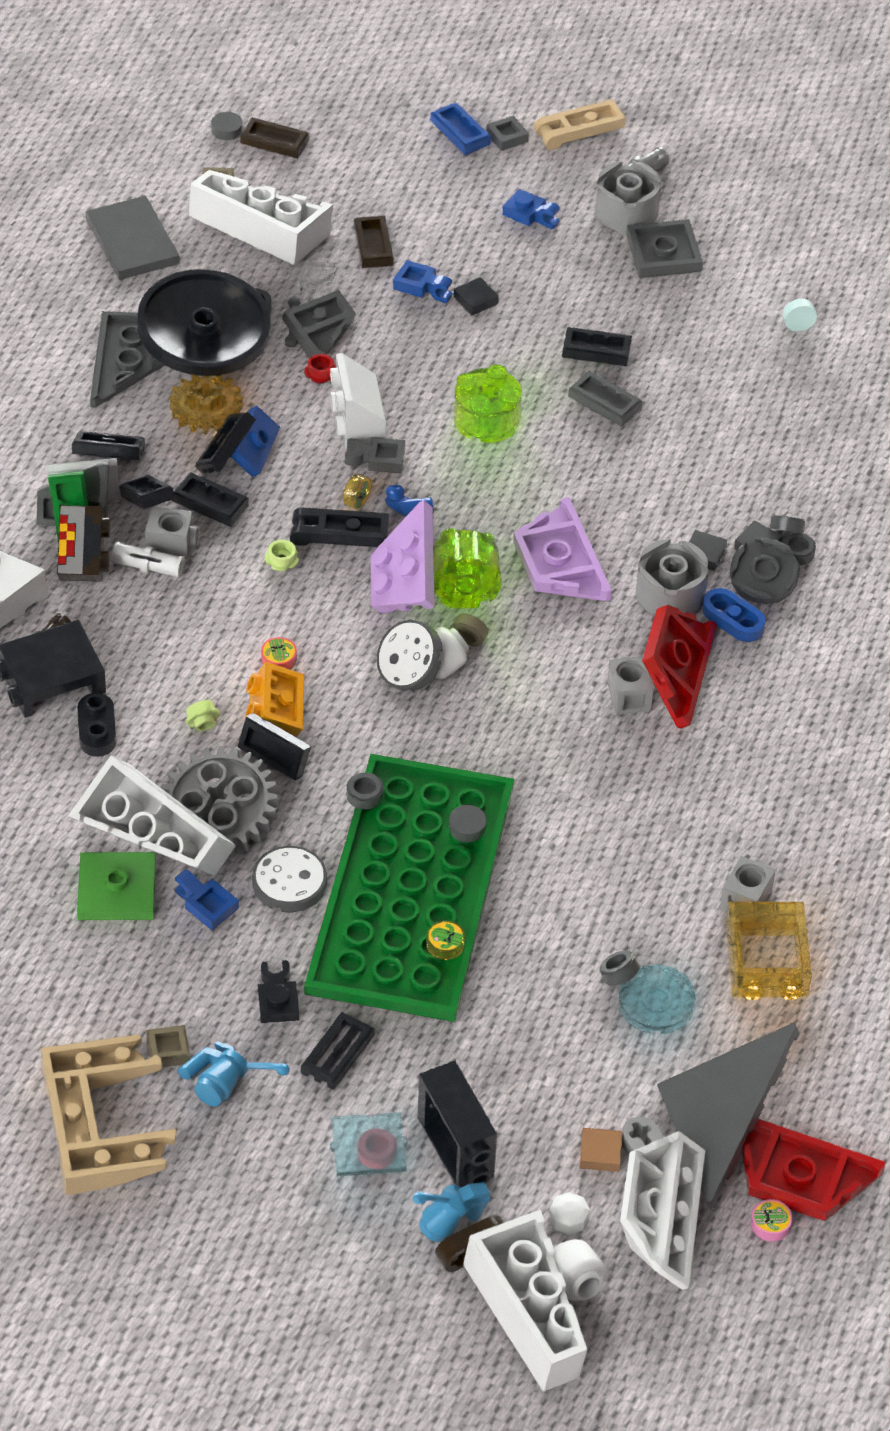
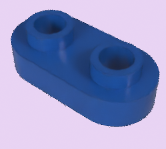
[702,588,766,642]

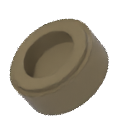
[451,614,488,647]

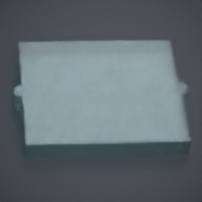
[330,1112,408,1177]

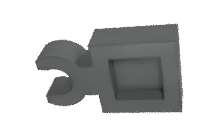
[345,437,405,474]

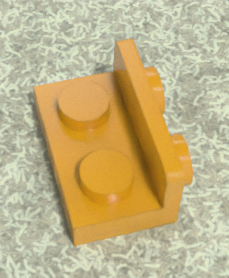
[245,661,304,738]

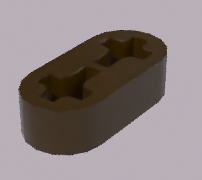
[435,1215,505,1272]

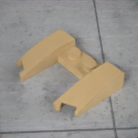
[41,1034,177,1195]

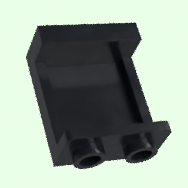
[0,620,106,718]

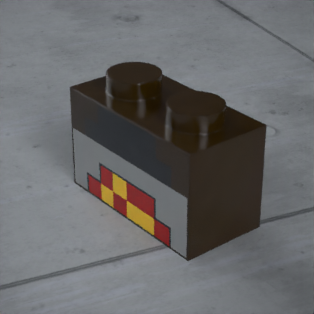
[57,505,111,582]

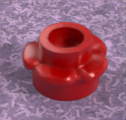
[304,354,336,384]

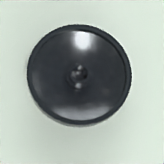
[137,269,270,376]

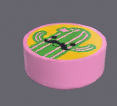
[751,1199,792,1242]

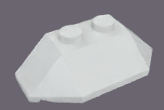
[620,1131,705,1290]

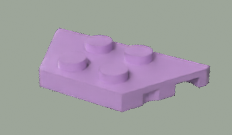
[513,497,612,601]
[371,500,435,613]

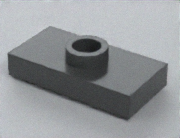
[568,371,642,427]

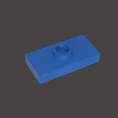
[430,102,491,155]
[231,406,280,477]

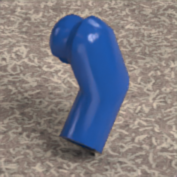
[385,485,434,517]

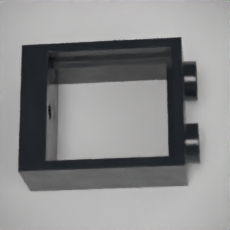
[417,1060,497,1187]

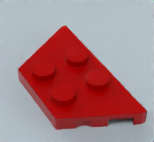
[642,604,717,729]
[741,1119,886,1221]

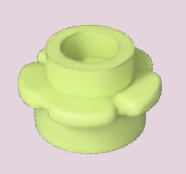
[265,540,299,571]
[186,700,221,732]

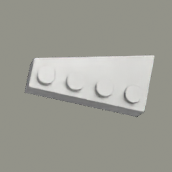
[463,1209,587,1392]

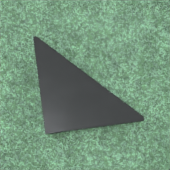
[90,311,165,408]
[657,1022,800,1209]

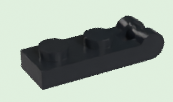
[289,507,389,547]

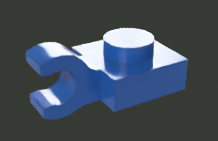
[502,189,560,229]
[393,260,453,303]
[174,869,239,931]

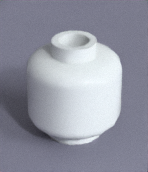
[435,627,469,680]
[553,1239,606,1301]

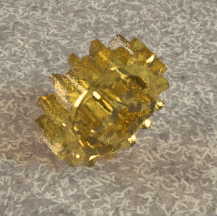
[170,375,243,434]

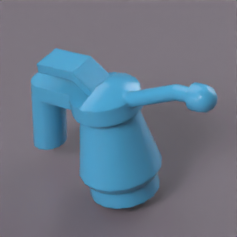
[178,1041,290,1107]
[413,1182,490,1242]

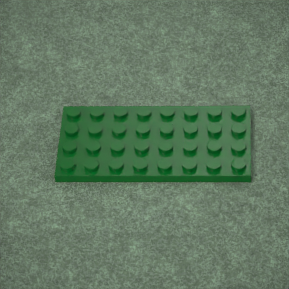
[304,754,514,1022]

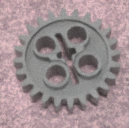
[161,746,280,857]

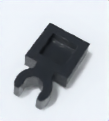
[258,960,299,1023]

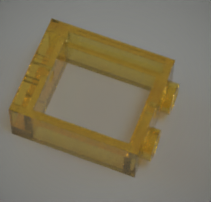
[725,902,812,1000]

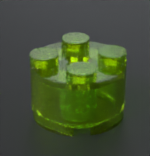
[454,364,522,443]
[433,528,502,609]

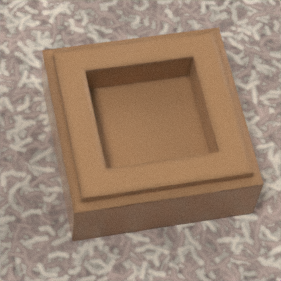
[579,1128,622,1172]

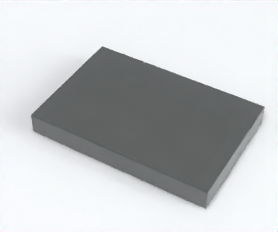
[86,195,180,280]

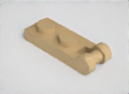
[533,99,626,151]

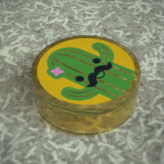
[343,473,372,510]
[426,921,465,959]

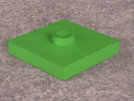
[77,852,156,920]

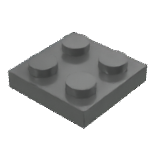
[626,219,703,278]

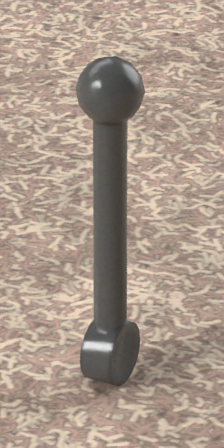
[285,296,301,348]

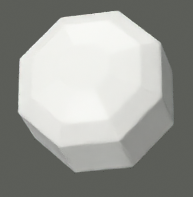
[549,1192,590,1235]

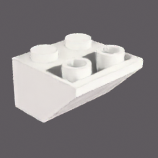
[330,353,386,448]

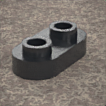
[77,693,116,757]

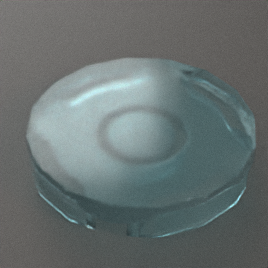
[618,964,696,1034]

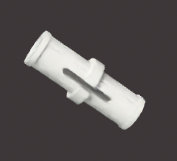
[111,542,185,578]

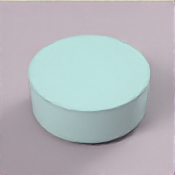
[783,299,817,331]

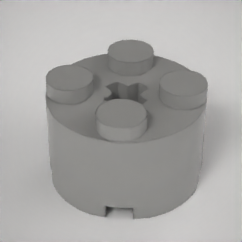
[595,161,661,235]
[636,539,708,615]

